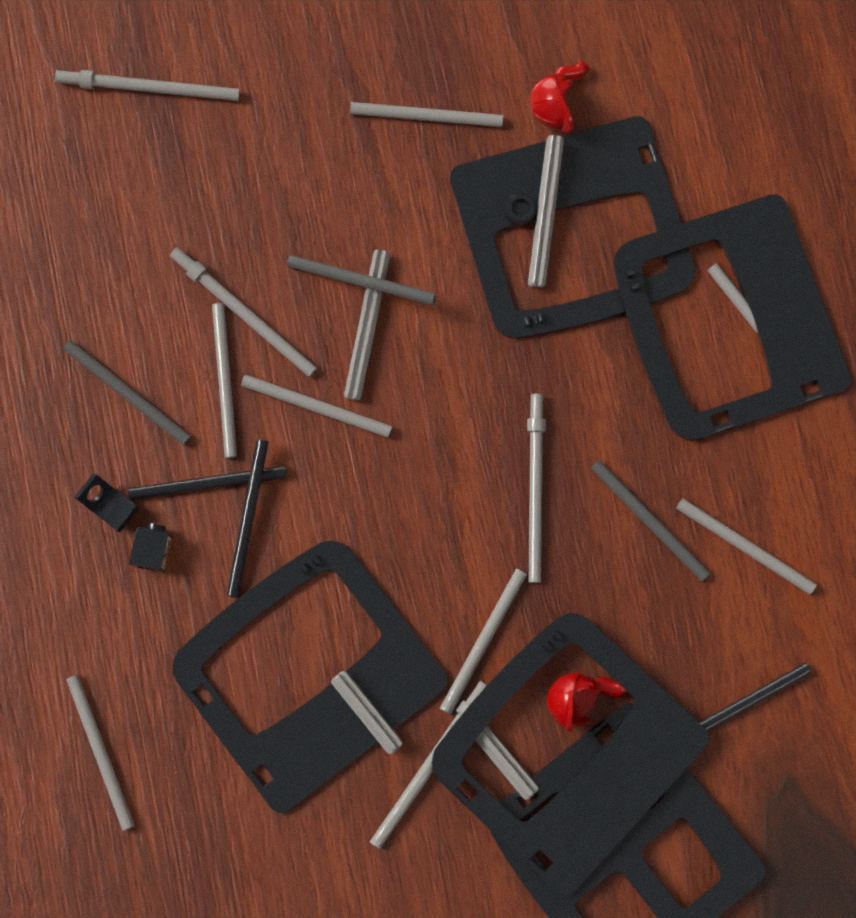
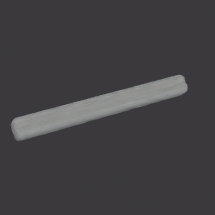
[528,135,564,288]
[344,250,390,401]

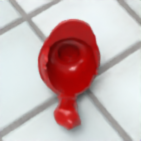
[529,60,589,133]
[547,673,628,732]

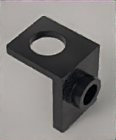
[74,473,139,533]

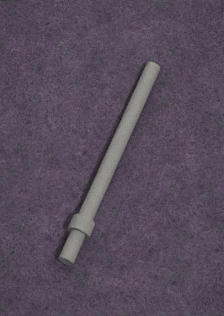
[55,70,240,101]
[170,247,317,377]
[527,394,546,583]
[370,681,487,849]

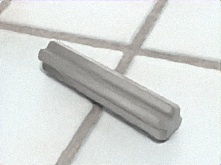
[331,671,403,754]
[475,725,539,800]

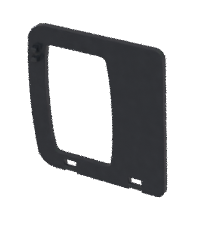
[449,116,695,339]
[613,194,851,441]
[173,541,448,813]
[432,613,709,896]

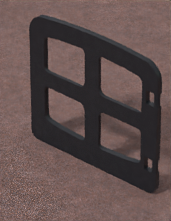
[490,703,766,918]

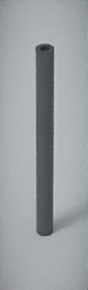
[287,255,437,305]
[63,340,192,446]
[590,460,710,582]

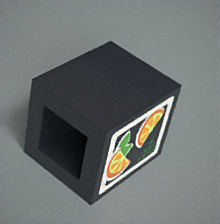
[129,523,173,573]

